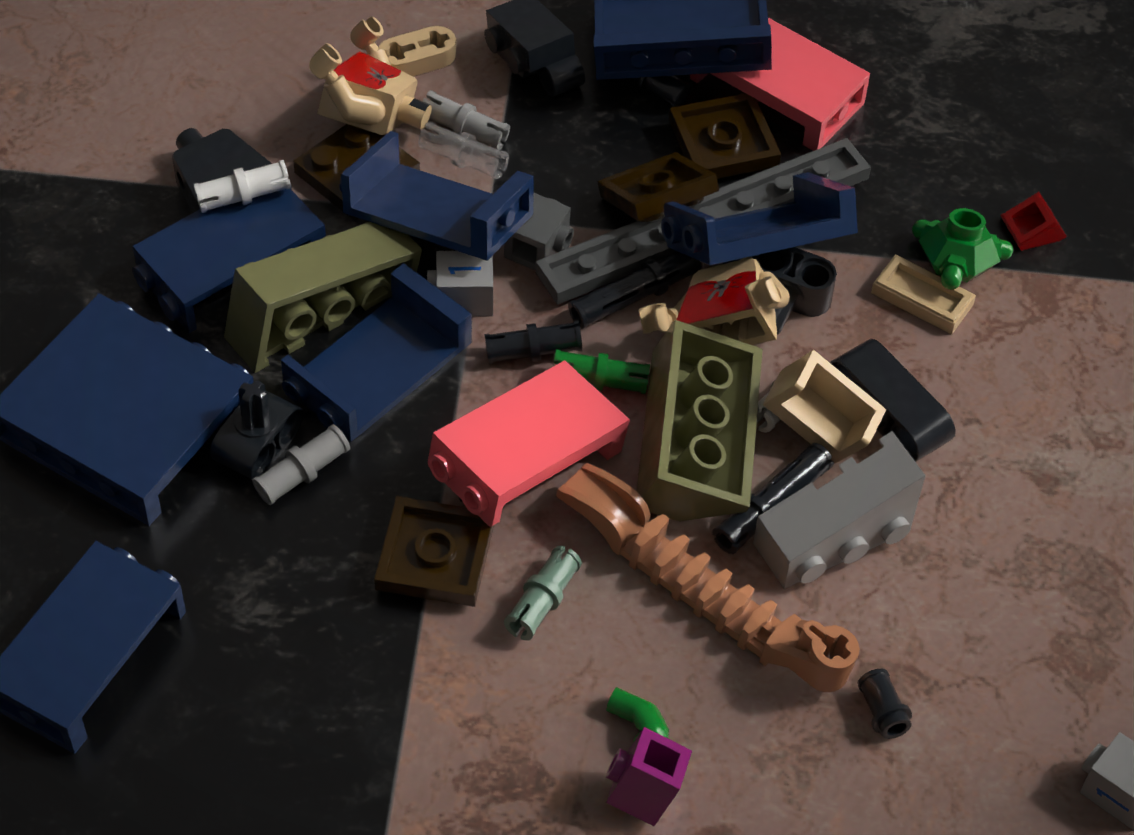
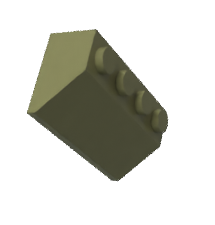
[636,320,763,522]

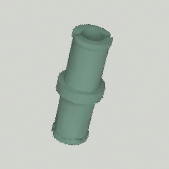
[504,546,582,640]

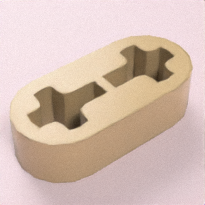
[378,26,456,76]

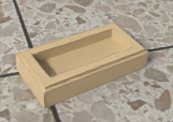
[871,254,976,335]

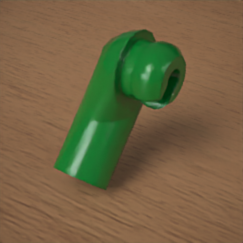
[606,687,669,742]

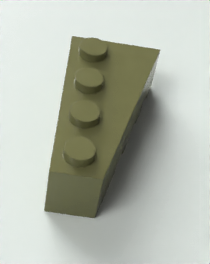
[224,222,422,373]

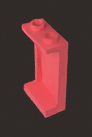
[690,18,870,151]
[427,360,630,527]

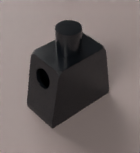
[172,128,272,213]

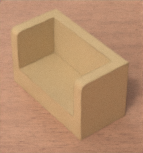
[763,350,886,463]

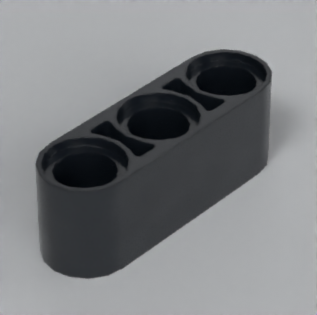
[830,339,956,462]

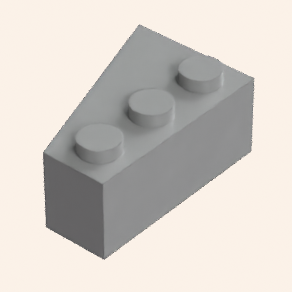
[753,431,926,589]

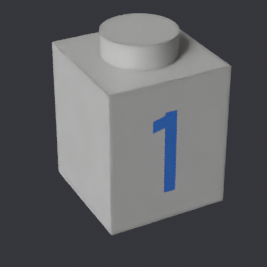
[427,251,493,316]
[1080,732,1134,831]

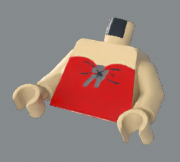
[309,17,432,135]
[638,257,790,345]

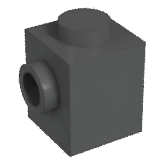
[504,193,574,270]

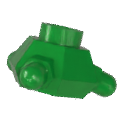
[912,208,1013,290]

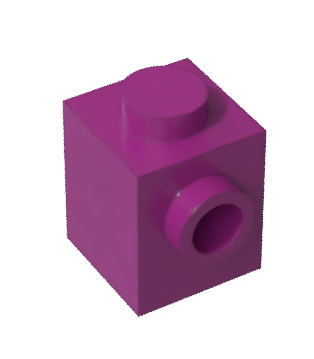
[606,727,692,826]

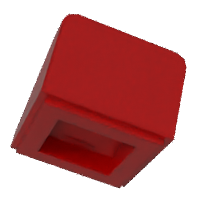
[1000,192,1067,251]

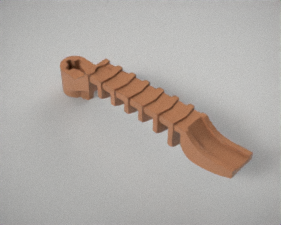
[556,463,860,692]

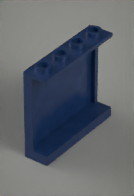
[594,0,772,80]
[0,293,254,526]

